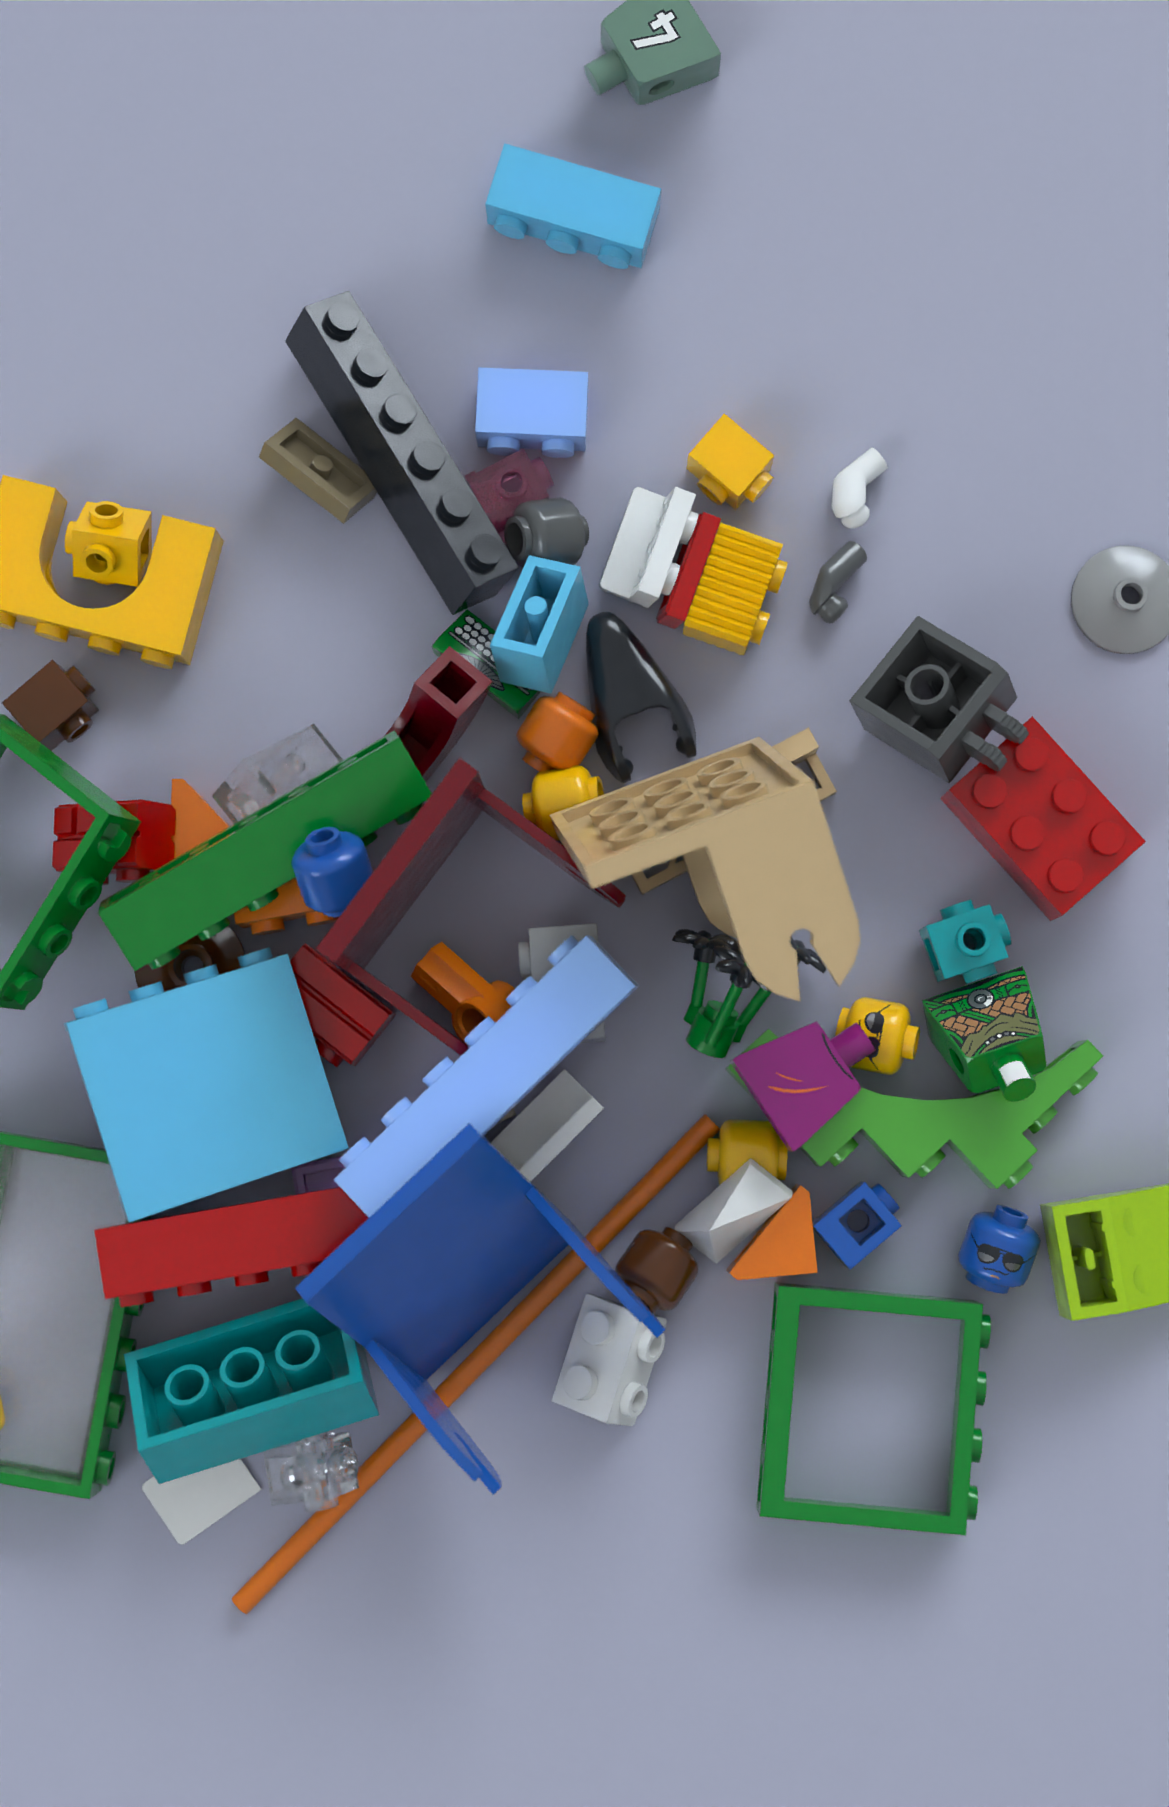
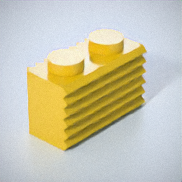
[683,522,788,655]

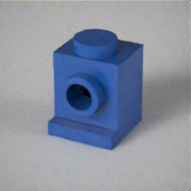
[812,1181,902,1270]

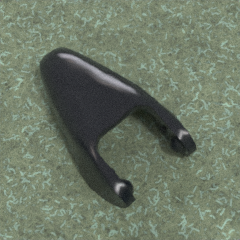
[586,612,696,783]

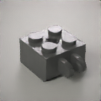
[849,616,1029,783]

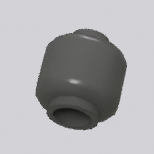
[504,497,589,568]

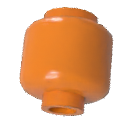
[516,691,598,772]

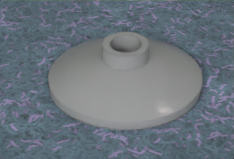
[1071,546,1169,654]

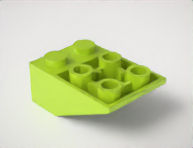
[1040,1183,1169,1321]

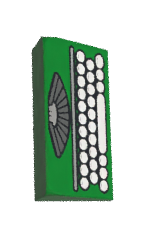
[431,609,541,719]

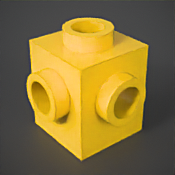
[65,501,152,587]

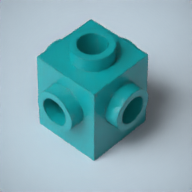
[919,899,1012,984]

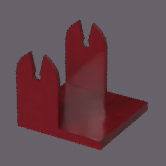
[315,757,626,1056]

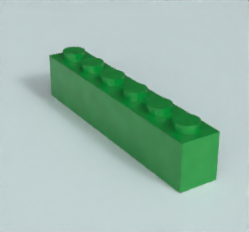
[98,730,432,971]

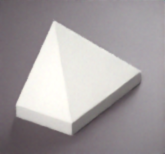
[675,1158,793,1264]

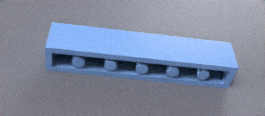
[334,935,639,1217]

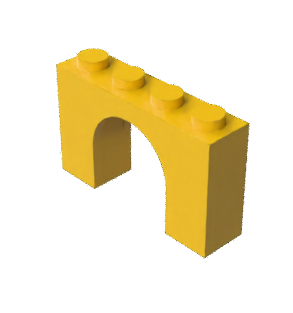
[0,475,224,669]

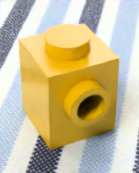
[686,413,774,510]

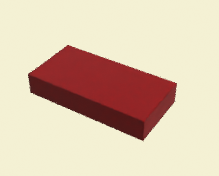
[656,512,721,629]

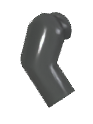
[809,541,867,624]

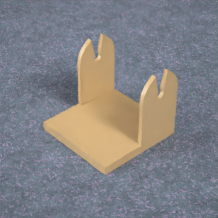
[550,737,861,1002]

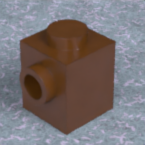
[2,659,99,751]

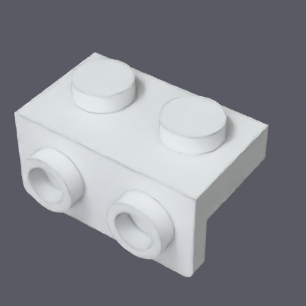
[599,486,698,608]
[552,1293,667,1426]

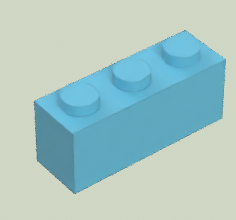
[485,143,661,269]

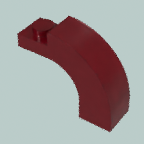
[375,646,493,832]

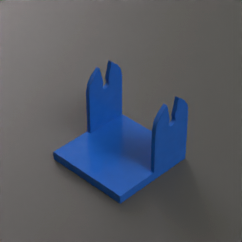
[295,1123,665,1495]

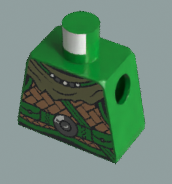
[922,966,1047,1102]

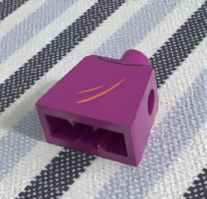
[730,1021,875,1152]

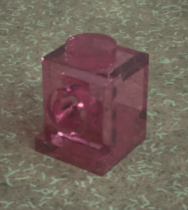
[465,448,554,533]

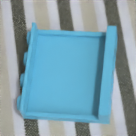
[63,947,349,1222]

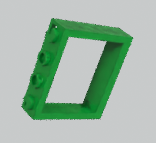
[0,714,141,1010]
[756,1282,991,1535]

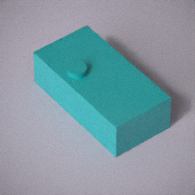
[124,1298,380,1484]

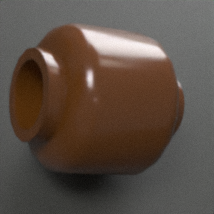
[615,1227,698,1314]

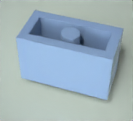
[475,367,589,458]

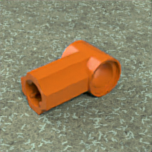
[410,941,515,1047]

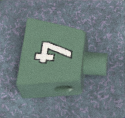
[584,0,721,105]

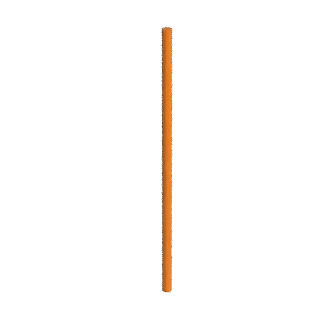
[231,1114,720,1614]

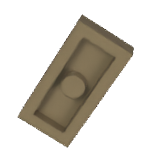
[259,418,377,524]

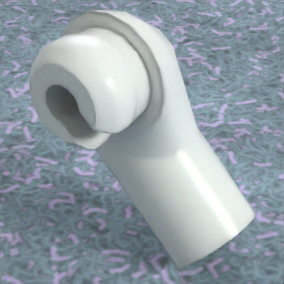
[831,447,888,529]

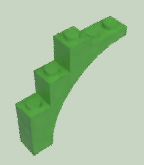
[725,1029,1103,1189]

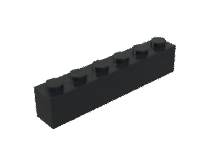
[285,291,519,615]

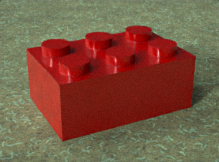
[940,716,1146,921]

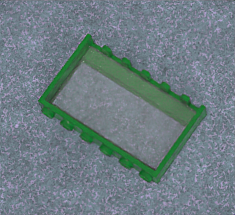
[0,1131,152,1499]

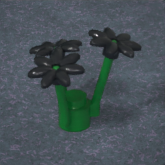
[672,929,826,1058]

